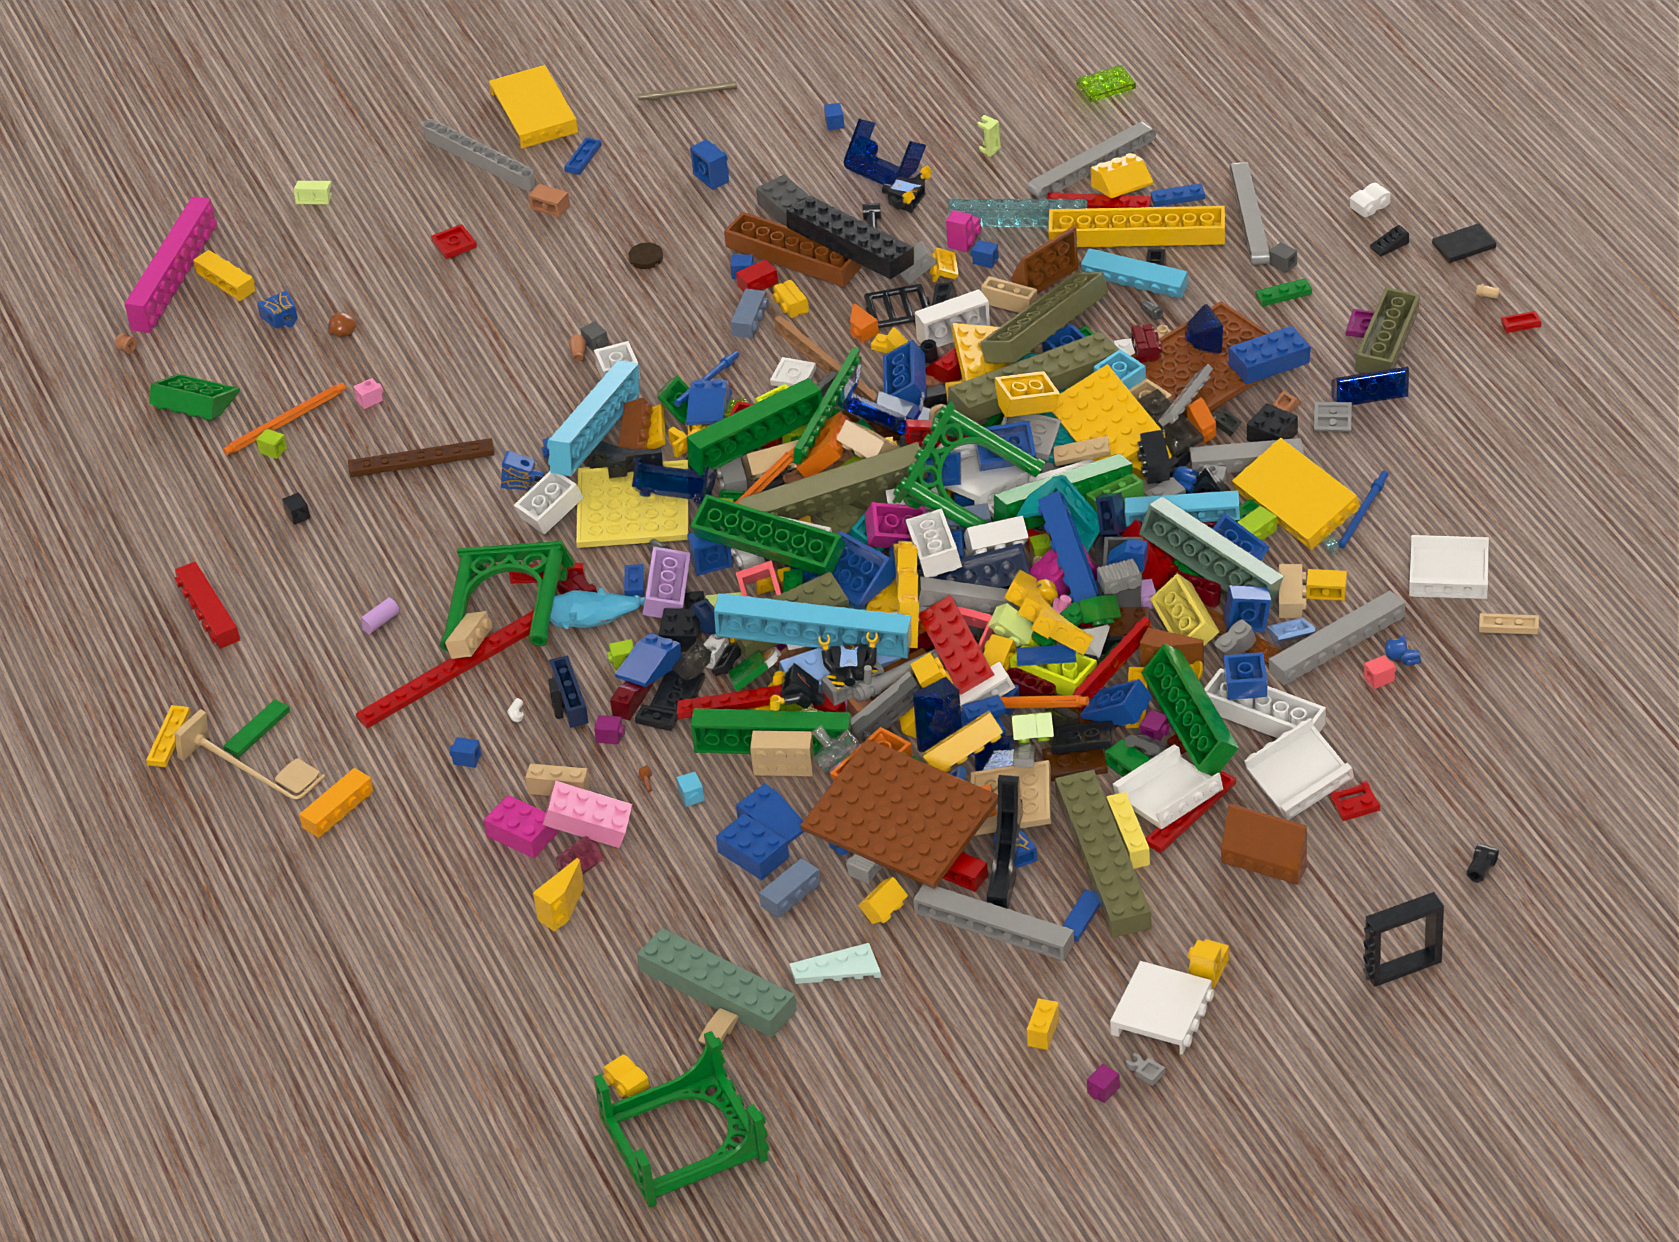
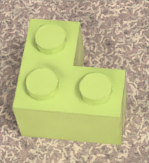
[988,603,1034,647]

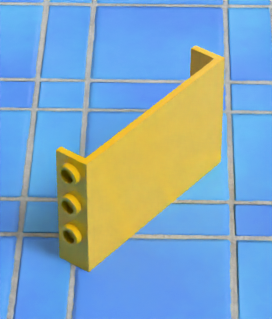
[489,65,578,149]
[1232,438,1361,550]

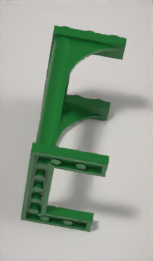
[593,1031,770,1208]

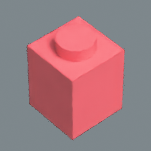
[1364,655,1396,689]

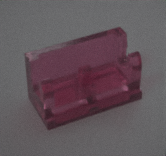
[556,836,603,875]

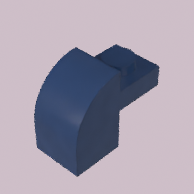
[690,598,716,635]

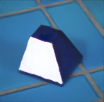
[1185,304,1223,354]
[975,735,1014,771]

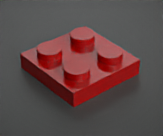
[431,224,477,259]

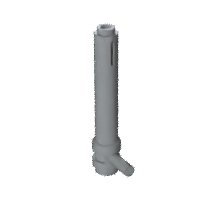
[852,649,942,702]

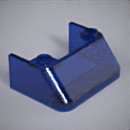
[844,118,926,185]
[838,364,925,434]
[632,458,716,504]

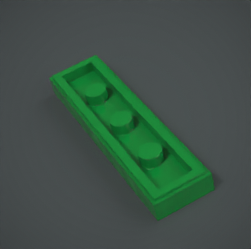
[223,699,290,758]

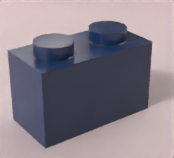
[1096,492,1127,535]

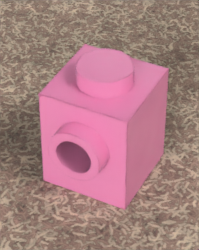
[353,378,383,409]

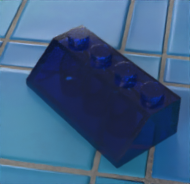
[1331,366,1409,405]
[913,677,962,752]

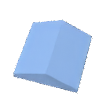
[1266,617,1315,644]

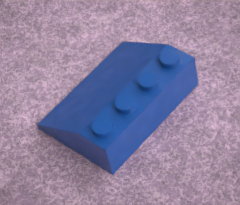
[809,530,896,608]

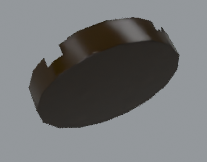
[628,242,663,269]

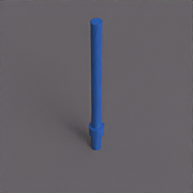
[674,351,739,407]
[1338,471,1389,548]

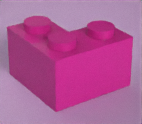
[946,210,982,252]

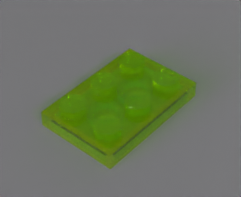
[1076,65,1136,102]

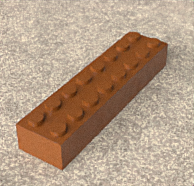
[724,212,862,287]

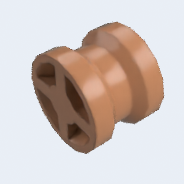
[115,333,137,354]

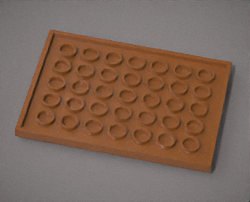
[1131,301,1269,416]
[800,739,998,889]

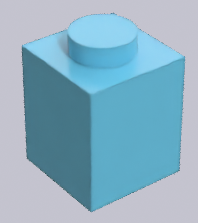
[676,771,705,807]

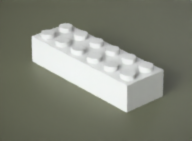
[1204,668,1326,738]

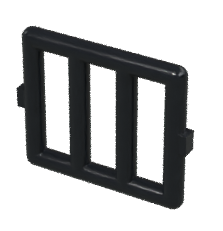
[864,284,930,328]

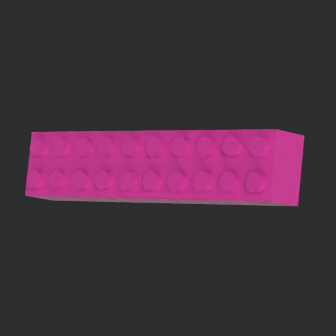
[124,196,217,333]

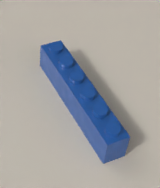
[1038,491,1101,605]

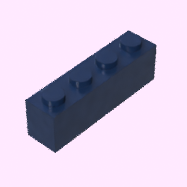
[549,655,589,728]

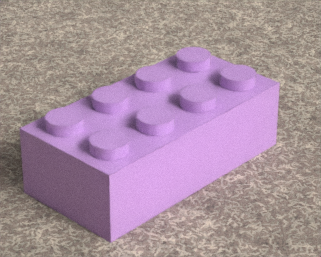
[642,547,691,618]

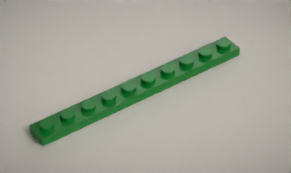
[794,347,862,464]

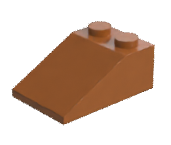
[1140,627,1204,669]

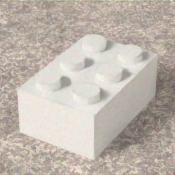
[514,471,584,535]
[963,516,1028,557]

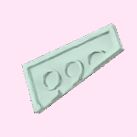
[790,943,881,984]

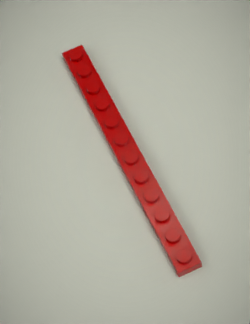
[355,610,551,729]

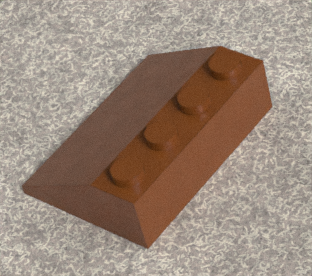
[1011,226,1078,294]
[1221,804,1307,884]

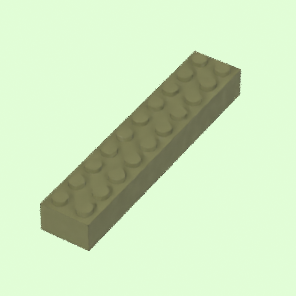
[980,272,1108,364]
[948,331,1119,422]
[738,442,929,520]
[1055,769,1152,938]

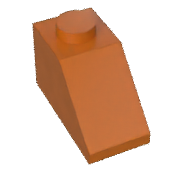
[850,304,879,343]
[1187,398,1216,444]

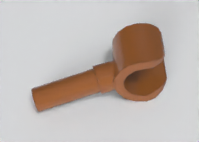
[639,765,652,792]

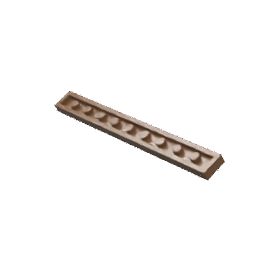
[774,315,877,408]

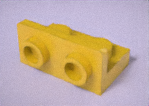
[930,247,959,282]

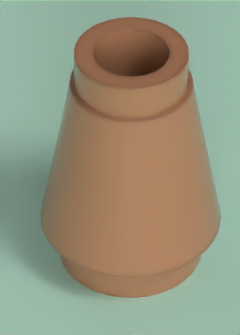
[569,334,586,361]

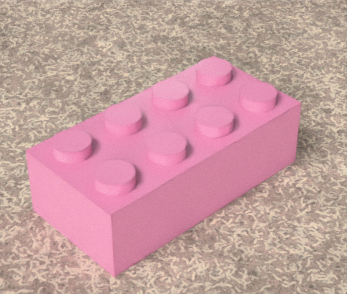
[543,781,632,848]

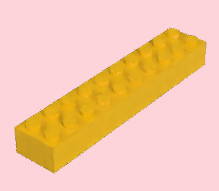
[1048,206,1225,248]

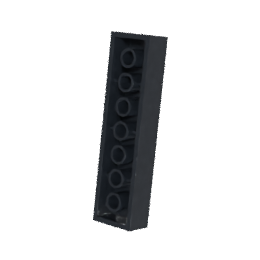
[786,196,914,279]

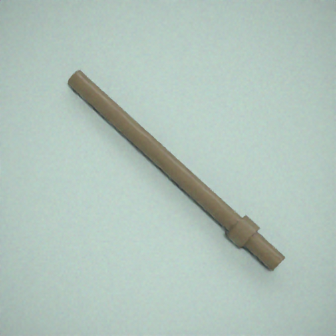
[638,81,737,101]

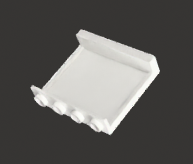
[944,456,1032,505]
[1409,535,1489,599]
[1244,718,1354,820]
[1113,744,1223,829]
[1110,961,1214,1055]

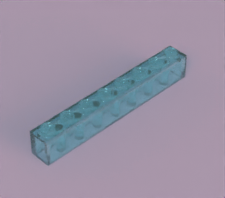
[947,199,1088,227]

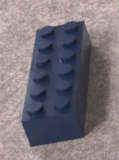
[917,543,1030,606]

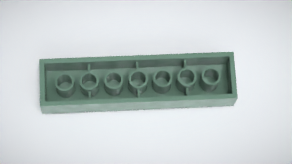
[1139,497,1284,608]
[637,928,797,1038]

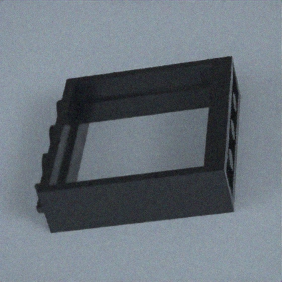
[1363,892,1444,987]

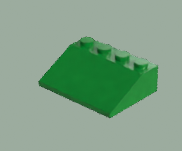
[149,374,240,420]

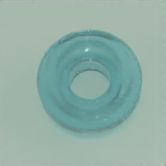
[1324,534,1339,553]

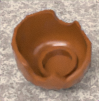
[328,312,356,337]

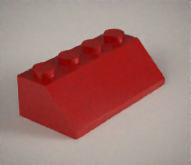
[925,345,962,384]
[1121,519,1180,590]

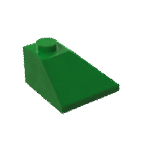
[657,375,689,424]

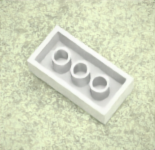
[915,289,990,347]
[906,508,962,578]

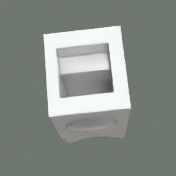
[699,634,729,669]

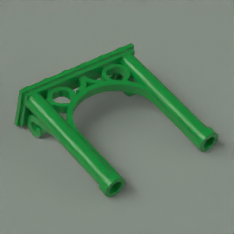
[892,401,1045,529]
[440,541,575,651]

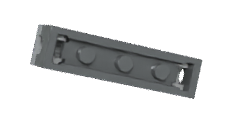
[851,671,927,741]

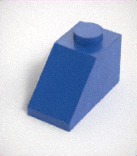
[1106,539,1148,571]

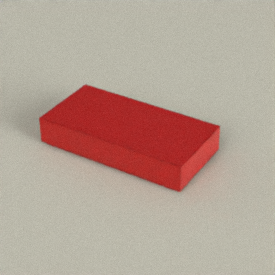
[1501,311,1541,333]

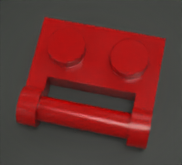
[1328,780,1380,822]

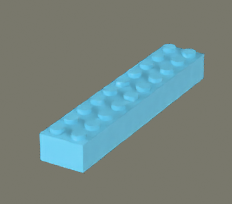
[547,360,639,476]
[714,593,911,658]

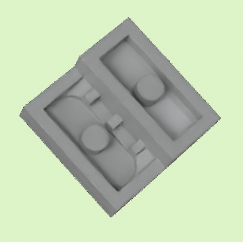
[1314,402,1352,432]

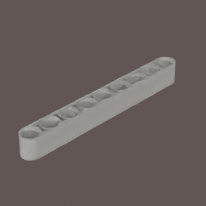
[423,119,536,190]
[1027,122,1156,200]
[1230,162,1270,265]

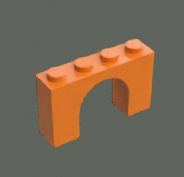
[796,411,851,478]

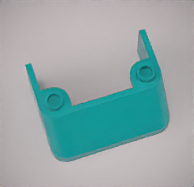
[1016,475,1100,554]

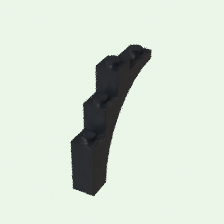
[587,440,664,478]
[986,775,1023,909]

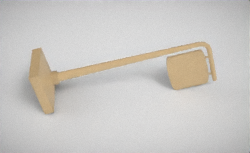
[174,709,325,800]

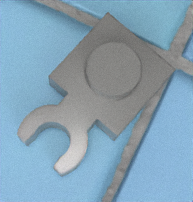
[1126,1053,1165,1086]

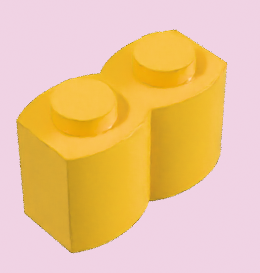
[603,1054,650,1098]

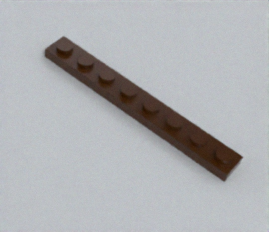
[348,438,495,477]

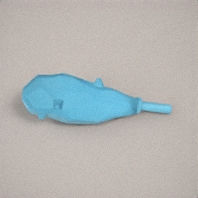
[550,588,645,629]

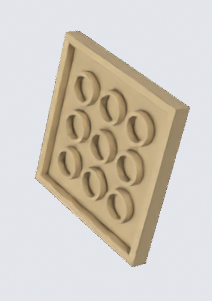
[971,760,1051,836]

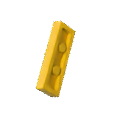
[647,404,666,449]

